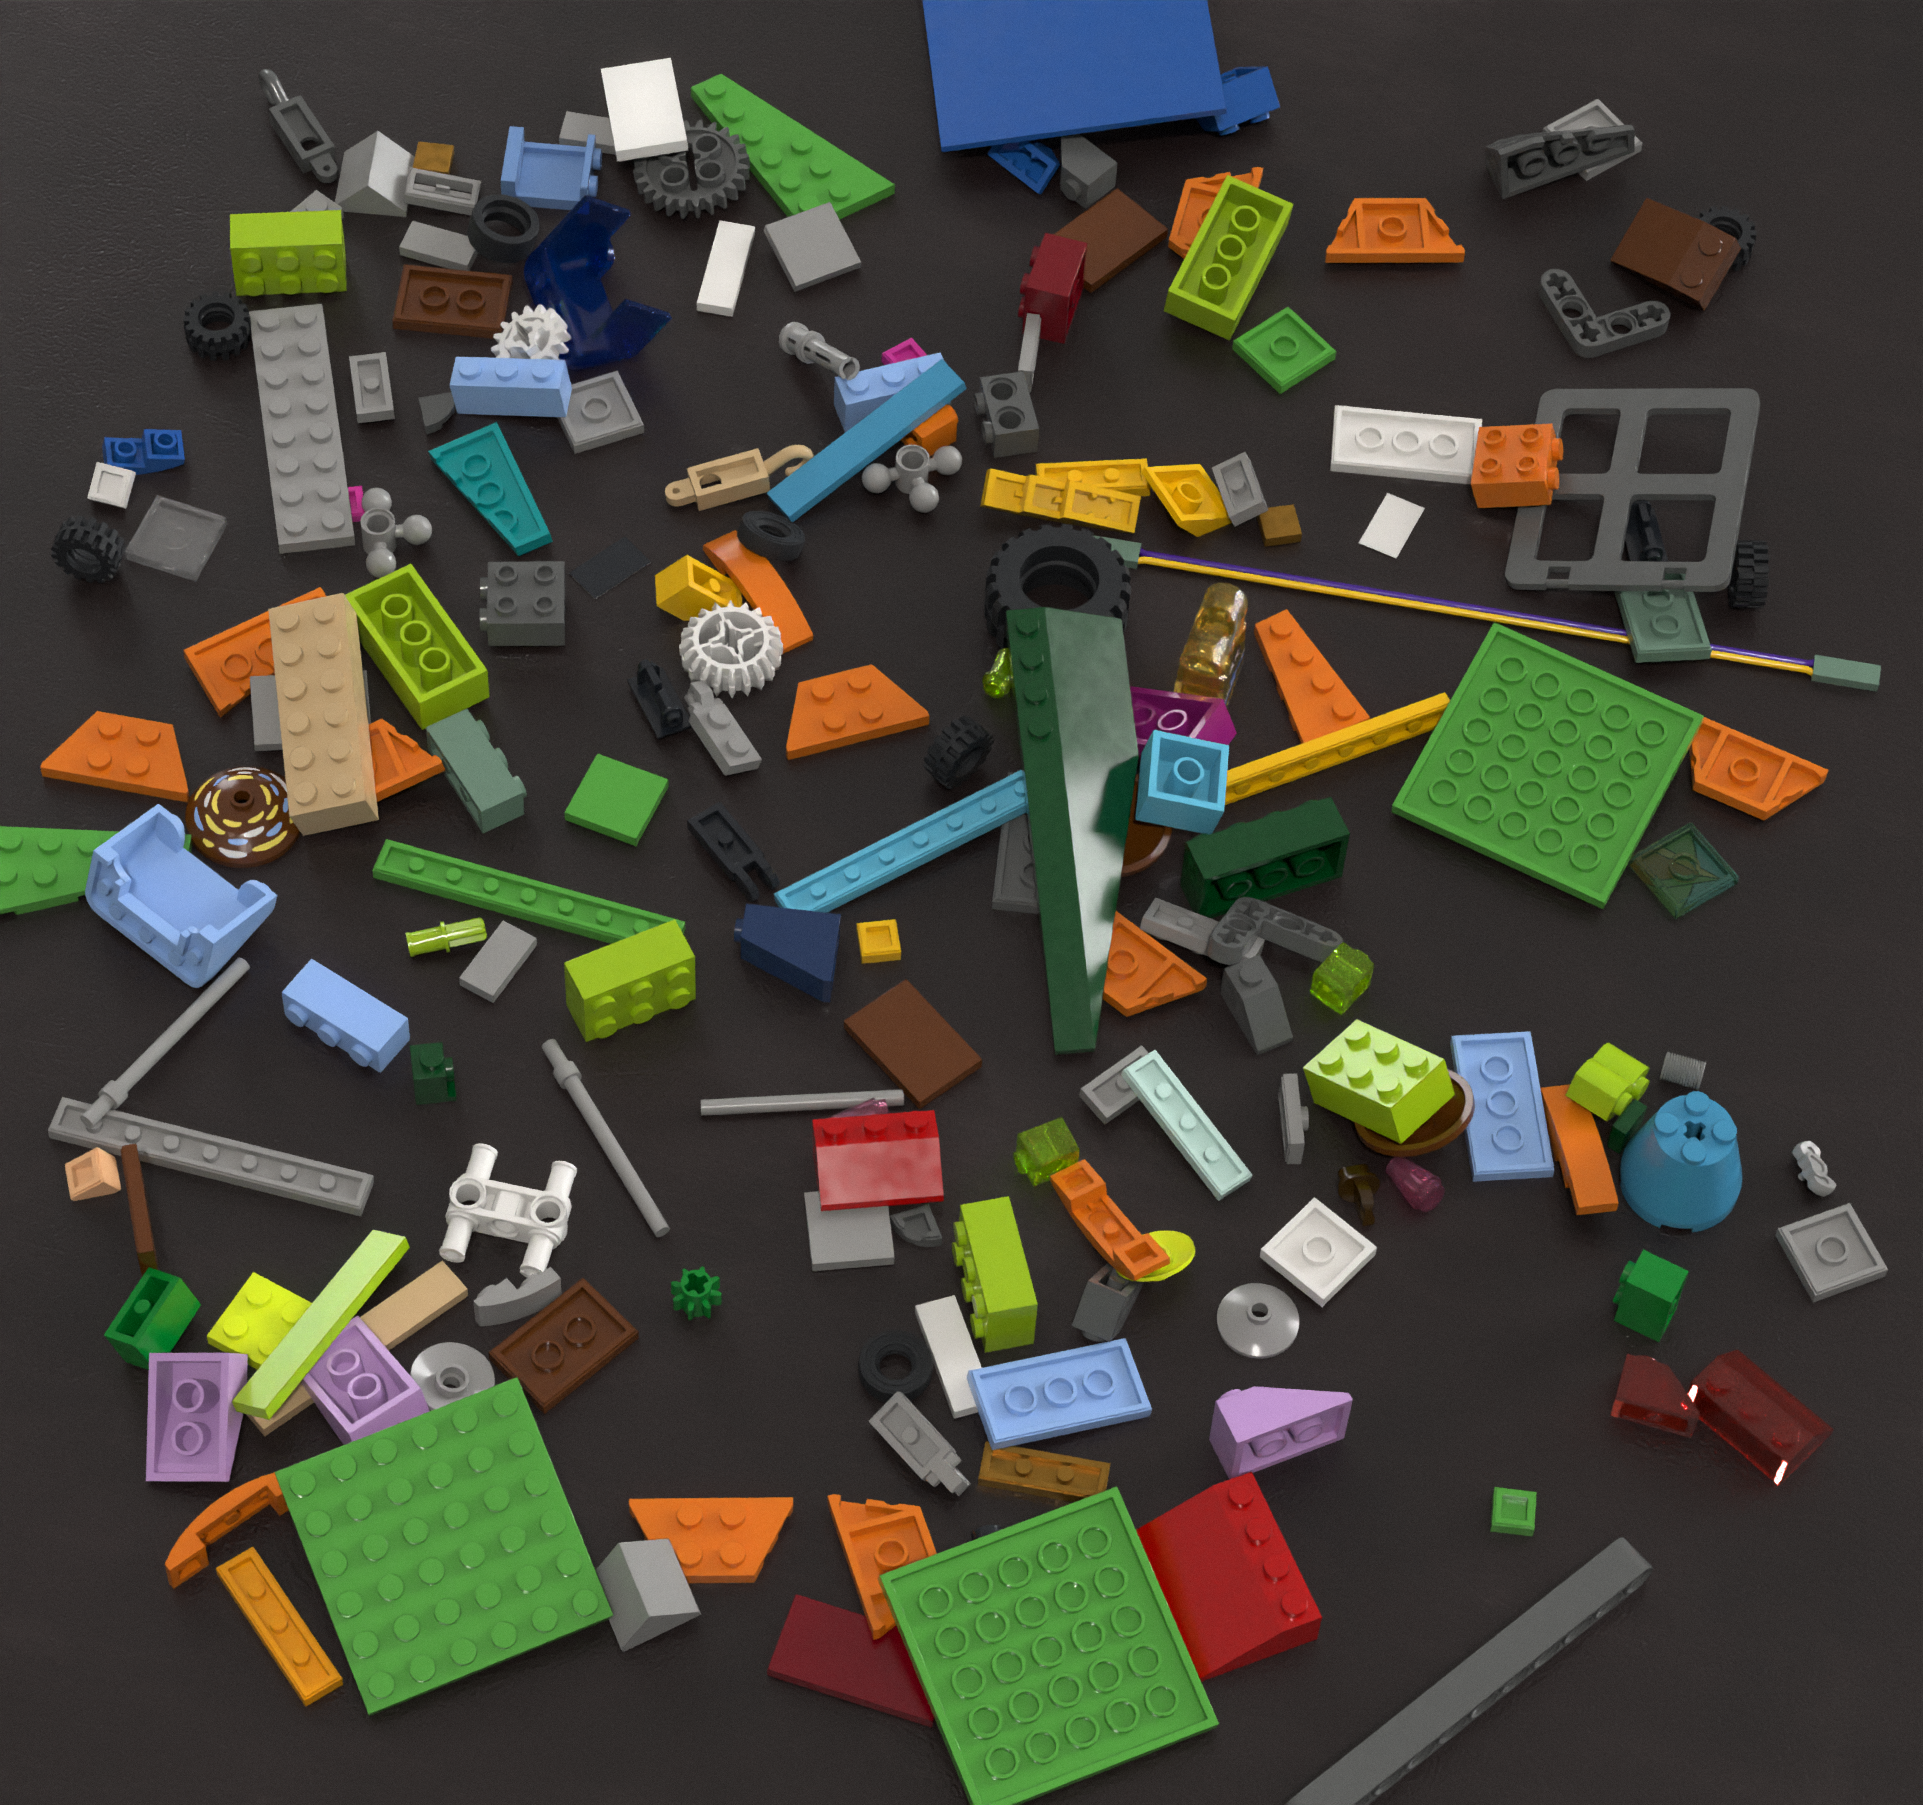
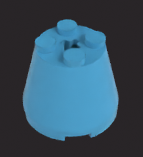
[1620,1091,1743,1232]

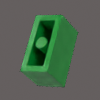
[1613,1249,1689,1342]
[104,1267,201,1370]

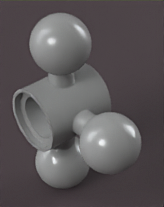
[862,445,962,513]
[361,487,432,578]

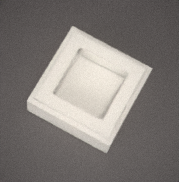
[87,462,136,509]

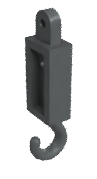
[258,69,338,183]

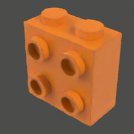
[1471,423,1563,508]

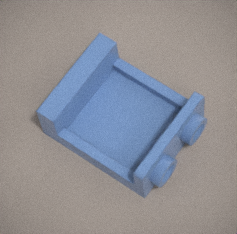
[501,126,602,212]

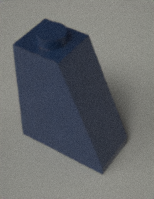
[734,904,841,1003]

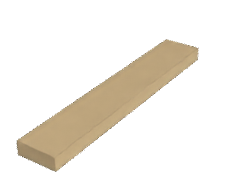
[246,1260,468,1436]

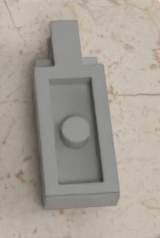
[684,680,762,776]
[869,1391,971,1496]

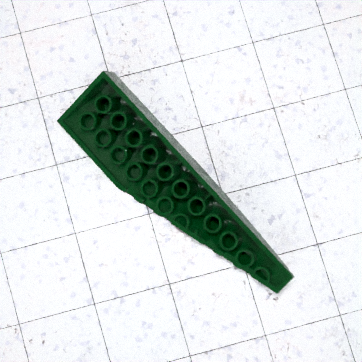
[1006,607,1139,1055]

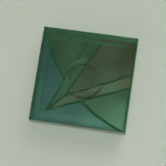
[1628,822,1739,919]

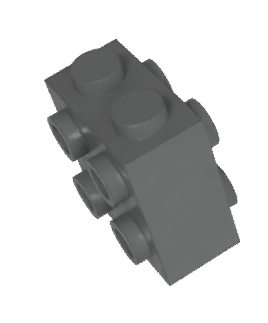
[480,561,566,646]

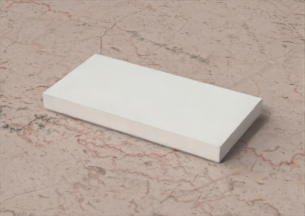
[601,58,688,162]
[1330,405,1482,485]

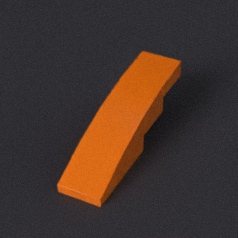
[1540,1085,1619,1215]

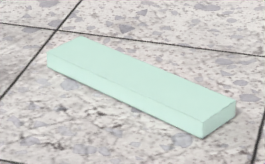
[1121,1050,1253,1201]

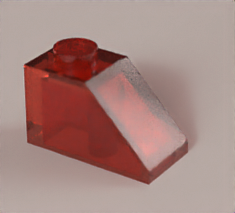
[1610,1354,1700,1438]

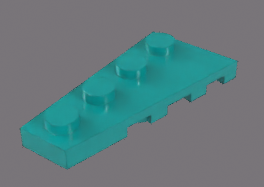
[428,422,553,556]

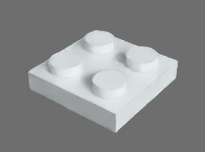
[1260,1197,1377,1307]

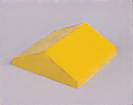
[1141,464,1232,537]

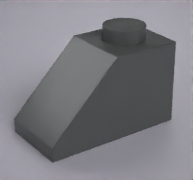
[1059,134,1117,209]
[1220,955,1293,1055]
[1072,1263,1144,1342]

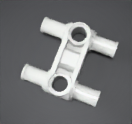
[439,1144,577,1278]

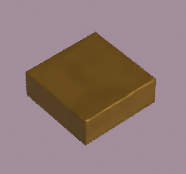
[413,142,454,175]
[1256,504,1302,547]

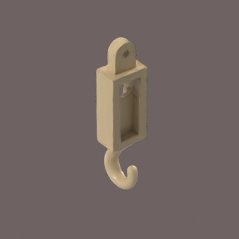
[665,445,814,511]

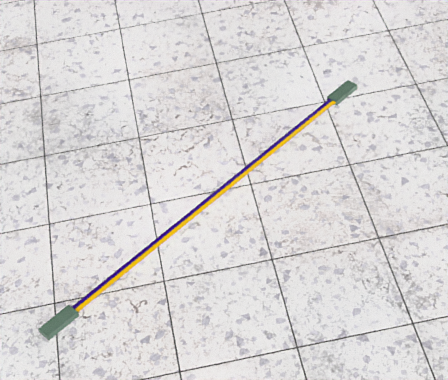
[1094,535,1881,692]

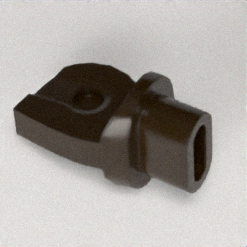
[1337,1164,1380,1226]

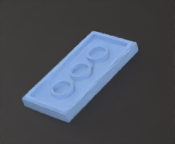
[1450,1031,1554,1182]
[967,1338,1152,1450]

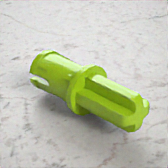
[405,917,487,957]

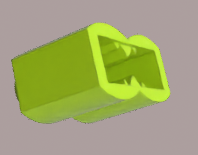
[1565,1042,1650,1121]

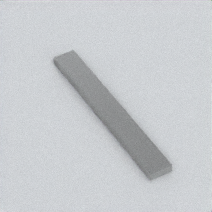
[48,1097,374,1217]

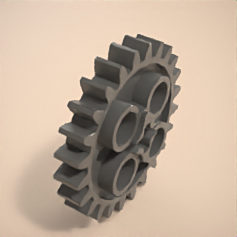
[633,120,750,219]

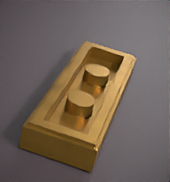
[978,1441,1111,1502]

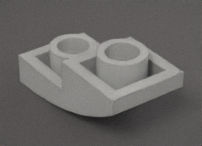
[473,1267,562,1326]

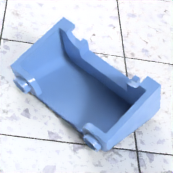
[85,804,277,988]

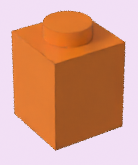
[901,404,958,457]

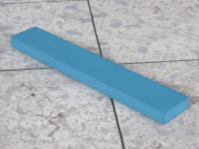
[767,359,966,522]

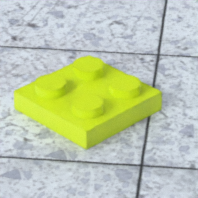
[207,1272,312,1370]

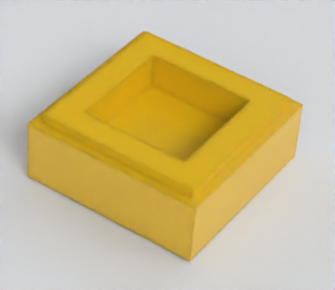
[856,919,901,964]

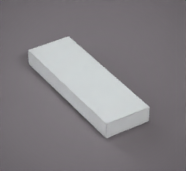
[697,221,755,317]
[915,1295,982,1419]

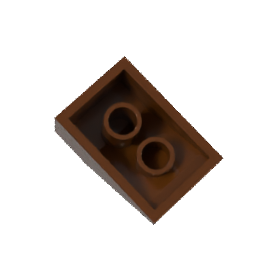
[1610,198,1741,311]

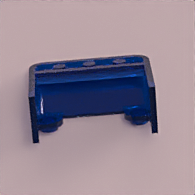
[524,195,672,371]

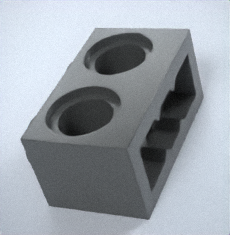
[974,371,1039,458]

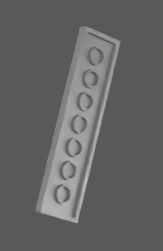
[249,304,355,554]

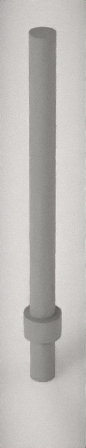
[80,957,250,1128]
[542,1039,670,1237]

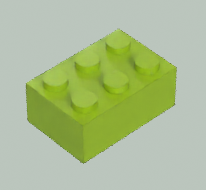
[230,210,347,296]
[564,919,696,1042]
[1303,1019,1455,1144]
[952,1196,1038,1353]

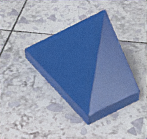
[987,140,1060,194]

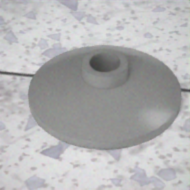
[1216,1283,1299,1359]
[410,1342,495,1411]

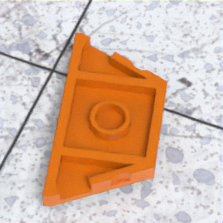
[1168,167,1263,259]
[1325,198,1465,263]
[786,664,930,760]
[40,711,190,802]
[1689,717,1828,821]
[369,719,445,802]
[1102,911,1207,1017]
[827,1494,937,1640]
[629,1497,793,1583]

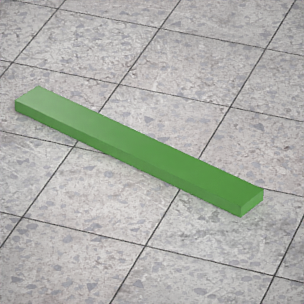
[372,839,686,944]

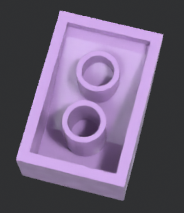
[301,1316,429,1445]
[146,1353,248,1482]
[1209,1386,1353,1479]

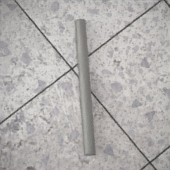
[700,1089,904,1116]

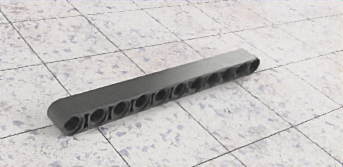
[1286,1537,1653,1805]

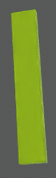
[232,1230,410,1420]

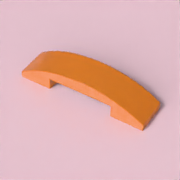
[703,530,813,655]
[1050,1159,1170,1281]
[165,1472,288,1589]

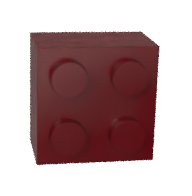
[1018,233,1088,344]

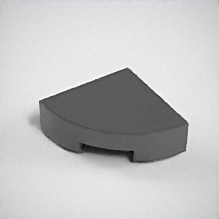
[418,392,456,434]
[890,1204,942,1247]

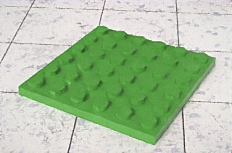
[1391,622,1704,909]
[275,1377,613,1716]
[878,1486,1219,1805]

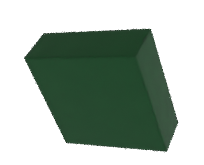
[1607,1099,1647,1154]

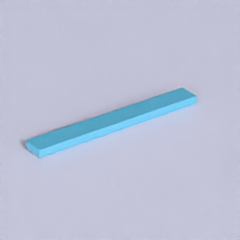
[774,770,1027,913]

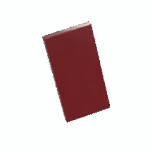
[767,1594,935,1728]

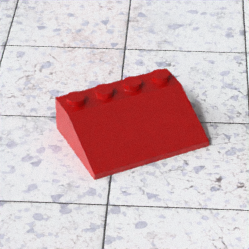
[1136,1472,1322,1682]

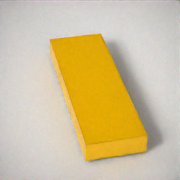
[1035,458,1151,496]

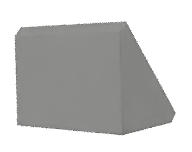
[335,131,415,217]
[595,1539,701,1652]

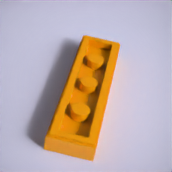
[216,1547,343,1707]

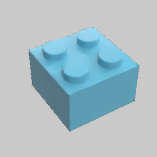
[1135,730,1229,834]

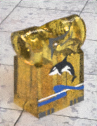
[1174,583,1248,707]

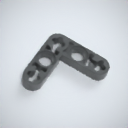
[1538,269,1671,358]
[1206,897,1343,965]

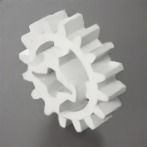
[491,304,571,360]

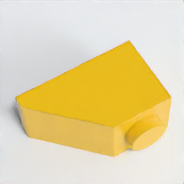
[655,555,742,621]

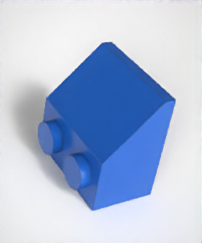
[1195,66,1280,136]

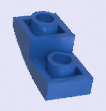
[102,429,185,475]

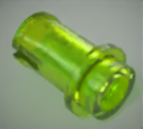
[982,648,1012,698]

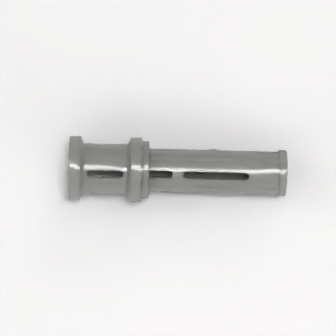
[779,322,860,380]

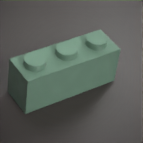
[426,709,527,833]

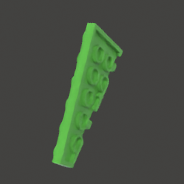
[691,74,895,220]
[0,826,193,915]

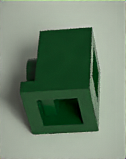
[410,1042,457,1105]

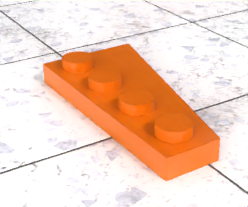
[184,587,326,718]
[1254,609,1370,744]

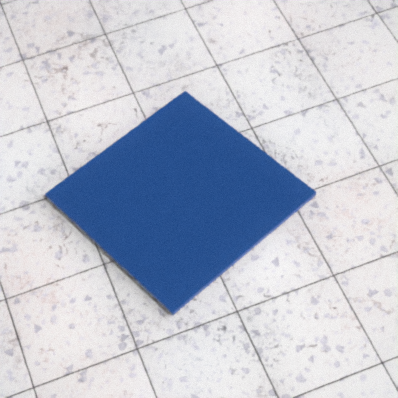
[923,0,1227,152]

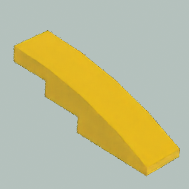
[980,468,1141,534]

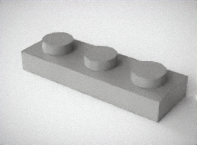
[1140,897,1265,966]

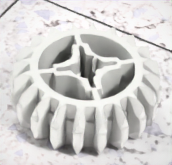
[679,600,783,698]

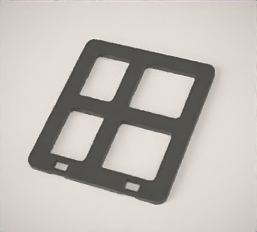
[1505,388,1761,592]

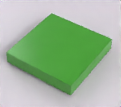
[1232,307,1336,394]
[564,753,669,846]

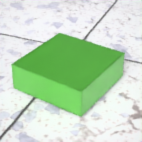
[1490,1487,1537,1536]

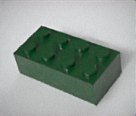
[1180,797,1350,918]

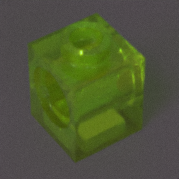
[1310,942,1374,1015]
[1013,1117,1080,1187]

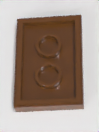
[1040,188,1168,293]
[392,264,513,339]
[844,979,982,1110]
[120,1143,158,1276]
[488,1278,639,1414]

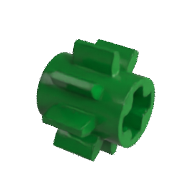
[671,1266,722,1320]

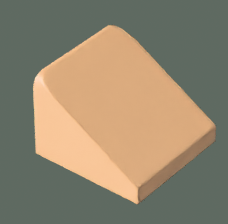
[65,1147,121,1201]

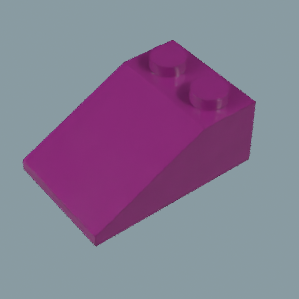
[1130,686,1237,766]

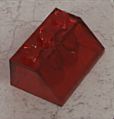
[1683,1350,1834,1485]

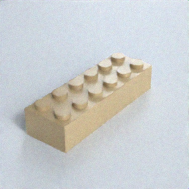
[268,593,379,836]

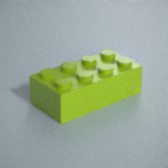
[1164,175,1293,341]
[345,564,489,730]

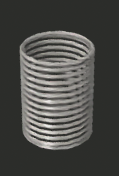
[1660,1052,1706,1090]

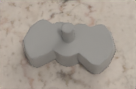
[1792,1141,1837,1197]

